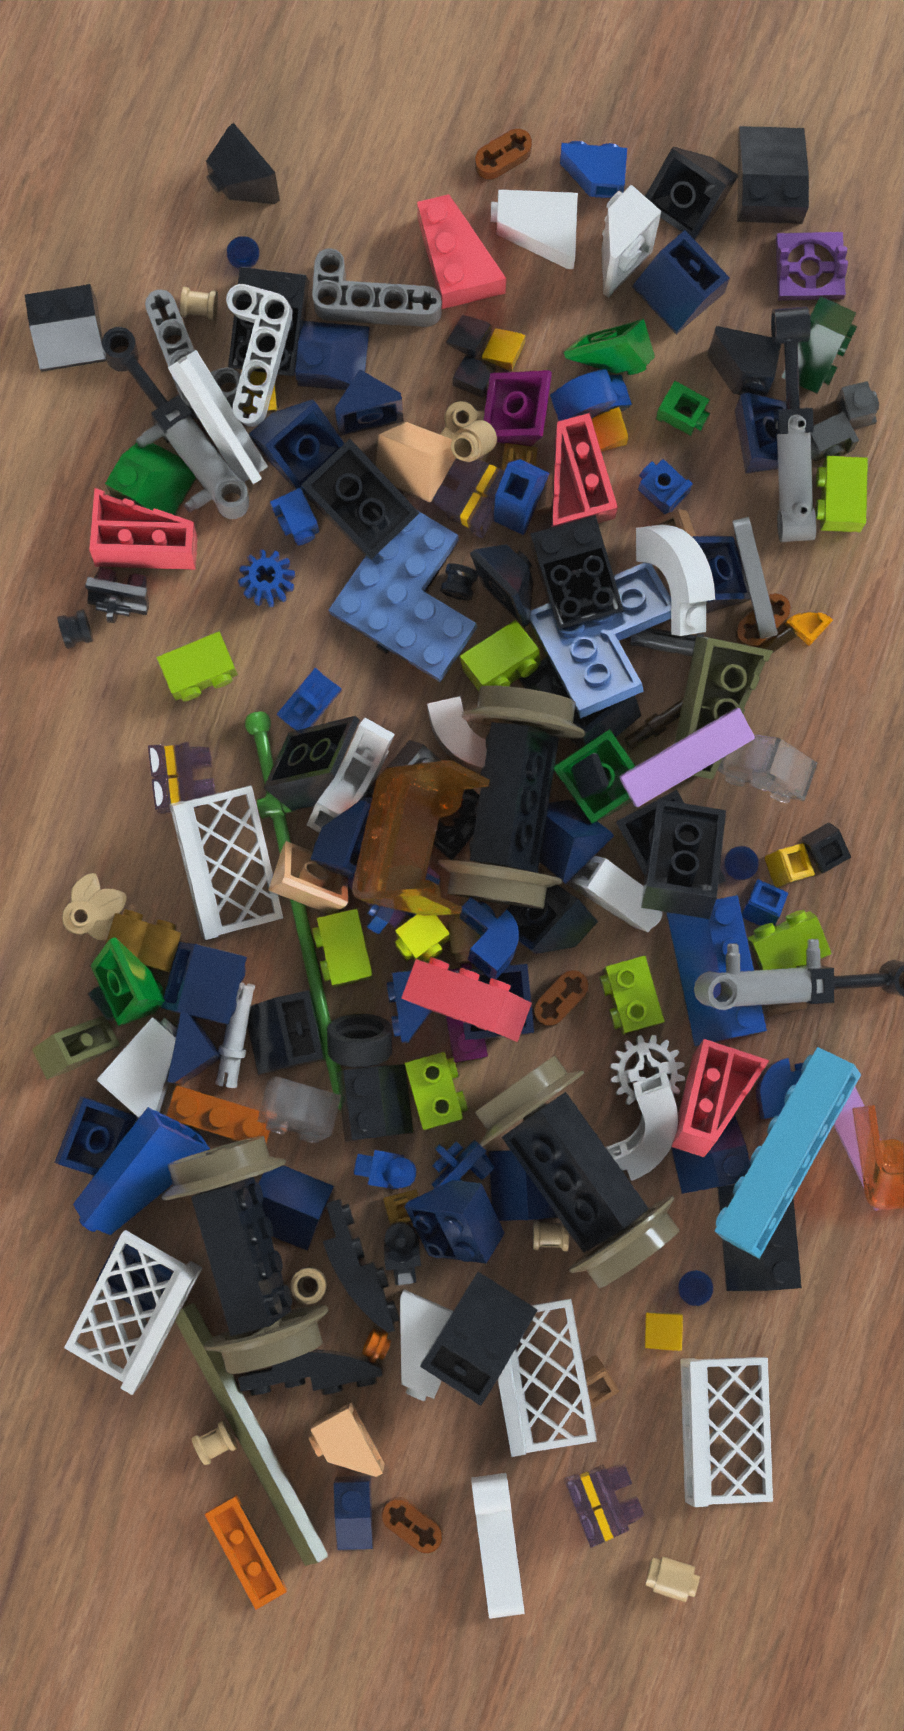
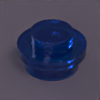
[227,236,260,269]
[724,846,759,880]
[678,1270,713,1306]

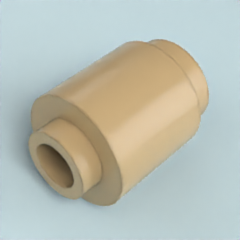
[451,420,497,462]
[448,914,481,963]
[290,1267,327,1304]
[645,1556,700,1602]

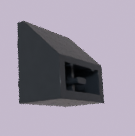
[247,990,326,1075]

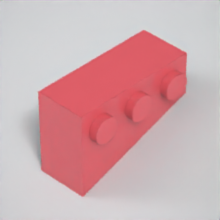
[417,194,506,309]
[551,413,618,527]
[89,488,198,570]
[401,957,532,1042]
[671,1039,770,1157]

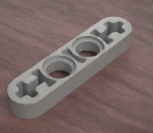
[732,516,778,639]

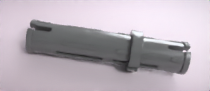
[630,628,704,656]

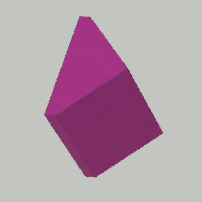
[483,370,552,446]

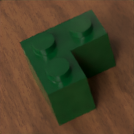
[782,296,857,394]

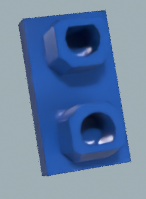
[277,668,342,731]
[431,1139,494,1188]
[354,1150,416,1190]

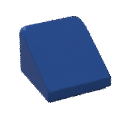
[742,879,788,926]

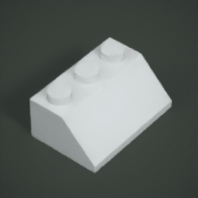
[601,185,661,298]

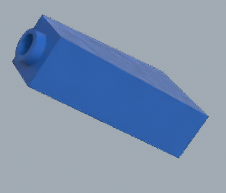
[73,1107,210,1235]

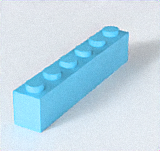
[715,1047,861,1259]

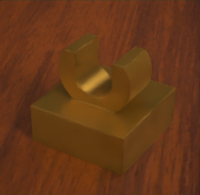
[500,443,538,479]
[383,1189,419,1227]

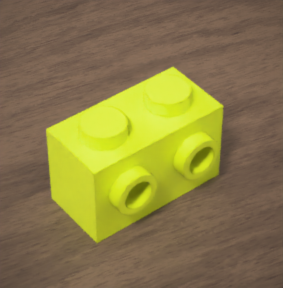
[394,906,450,963]

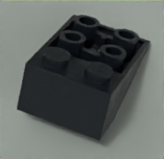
[228,267,310,376]
[530,515,624,630]
[367,740,480,860]
[420,1271,538,1406]

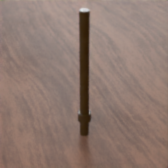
[624,626,796,750]

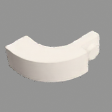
[636,525,715,636]
[427,696,487,773]
[307,718,395,833]
[606,1072,678,1181]

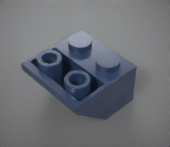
[632,230,730,335]
[161,942,247,1025]
[404,1180,505,1264]

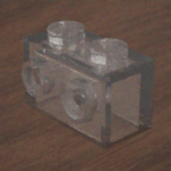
[257,1076,341,1143]

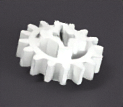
[610,1035,685,1110]

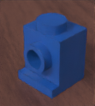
[638,459,693,514]
[270,488,319,546]

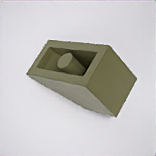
[32,1015,120,1080]

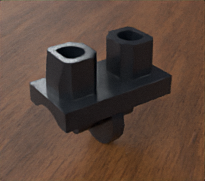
[85,567,149,623]
[384,1221,421,1285]

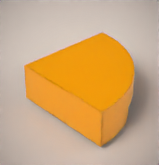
[785,612,833,646]

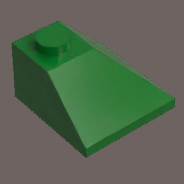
[564,319,655,375]
[105,443,197,515]
[554,729,636,824]
[90,937,165,1026]

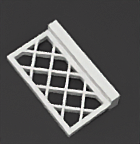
[167,350,268,484]
[169,785,283,940]
[64,1230,202,1395]
[498,1299,597,1457]
[680,1357,773,1507]

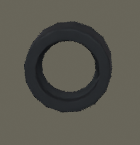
[327,1014,392,1067]

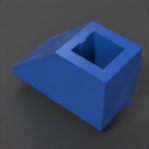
[560,141,627,198]
[494,459,550,535]
[387,970,433,1044]

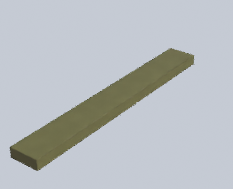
[175,1303,328,1566]

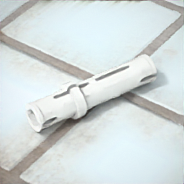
[215,982,255,1088]

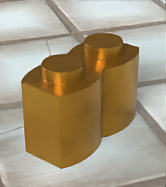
[105,909,181,973]

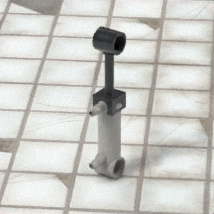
[771,307,816,542]
[102,327,249,519]
[694,939,904,1010]

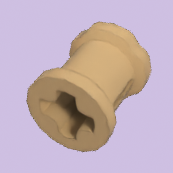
[180,287,218,321]
[533,1219,569,1251]
[191,1421,237,1465]

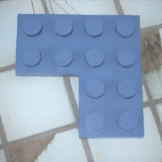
[328,510,478,682]
[530,563,671,718]

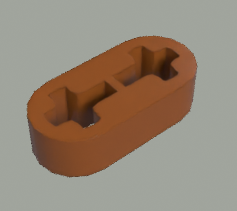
[475,129,532,180]
[735,593,791,647]
[534,970,589,1027]
[382,1497,442,1553]

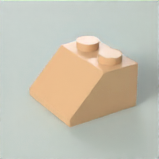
[309,1401,385,1477]

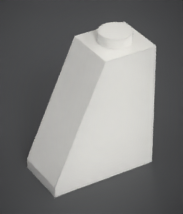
[490,190,578,269]
[566,856,663,932]
[97,1017,177,1118]
[400,1289,453,1401]

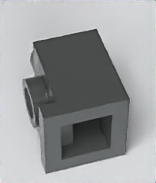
[835,381,879,429]
[811,411,859,462]

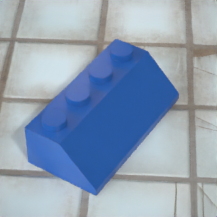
[666,895,767,1046]

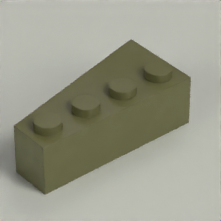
[674,636,773,779]

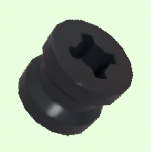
[440,563,478,601]
[57,609,94,649]

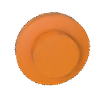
[362,1328,391,1364]

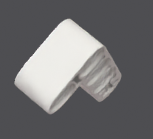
[226,284,292,427]
[471,1473,525,1619]

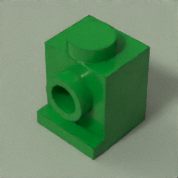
[656,381,711,436]

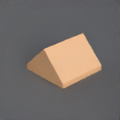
[376,422,456,503]
[268,841,348,915]

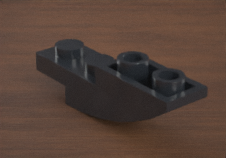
[323,1199,400,1333]
[238,1349,384,1396]

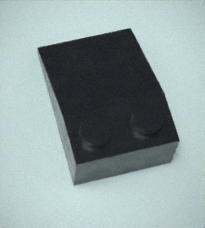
[737,126,809,224]
[300,439,419,560]
[519,656,642,749]
[264,716,360,811]
[641,799,726,919]

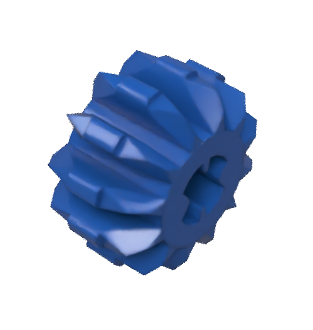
[238,549,296,607]

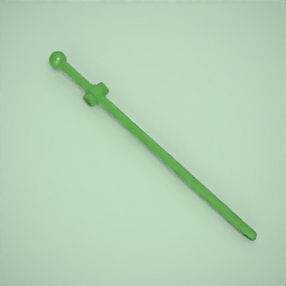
[245,711,342,1111]

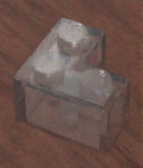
[717,734,818,803]

